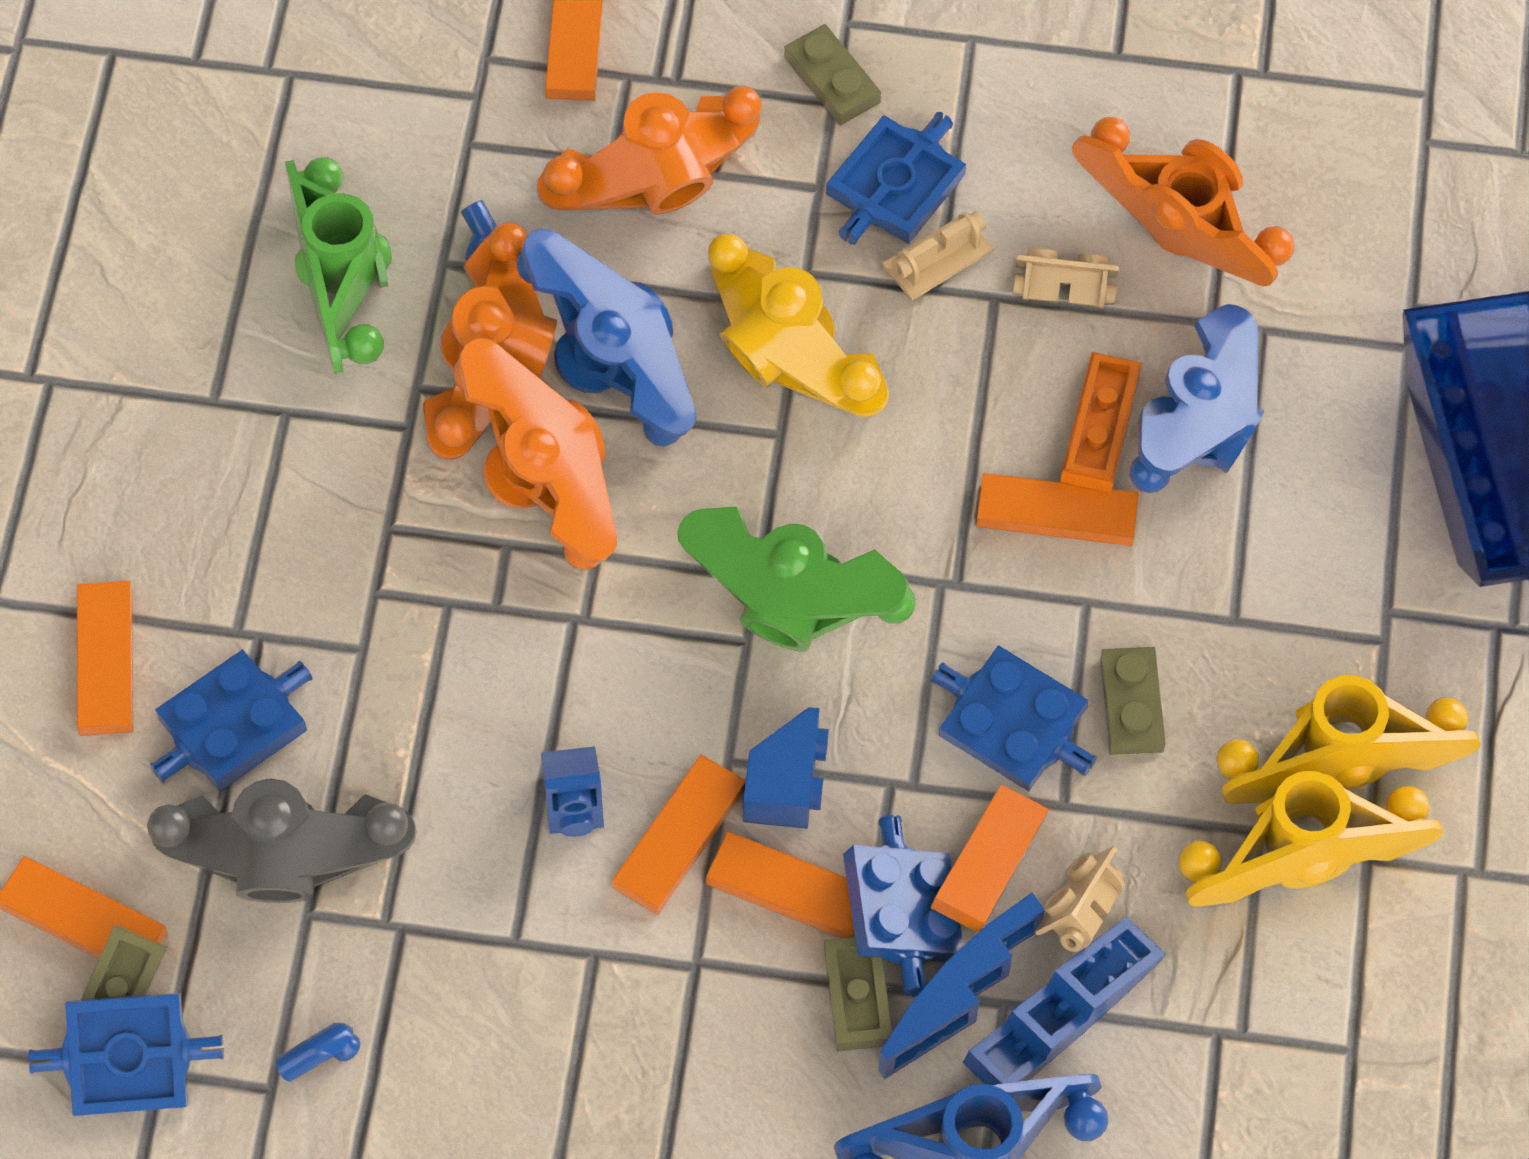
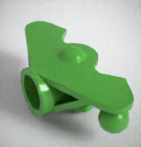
[285,157,392,374]
[677,506,916,652]

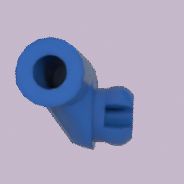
[461,200,497,261]
[276,1023,360,1082]

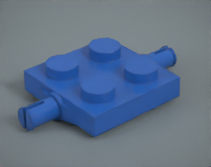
[826,112,966,245]
[931,645,1097,792]
[150,649,313,792]
[843,815,964,997]
[28,993,224,1116]

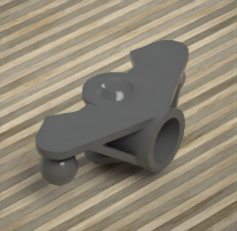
[147,778,417,903]

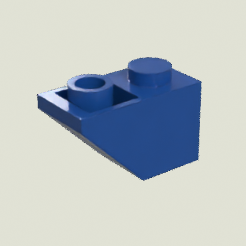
[743,707,829,829]
[541,746,604,837]

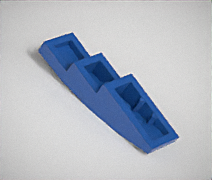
[878,893,1045,1079]
[962,916,1166,1085]

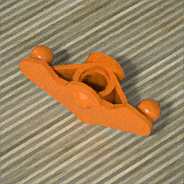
[536,86,762,215]
[1072,117,1295,287]
[423,222,557,460]
[454,338,617,570]

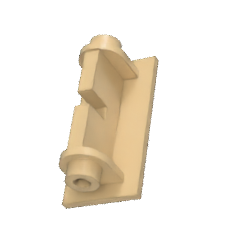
[882,211,994,301]
[1013,248,1119,309]
[1035,846,1124,952]

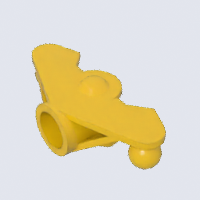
[708,233,889,417]
[1216,675,1481,804]
[1178,771,1444,906]

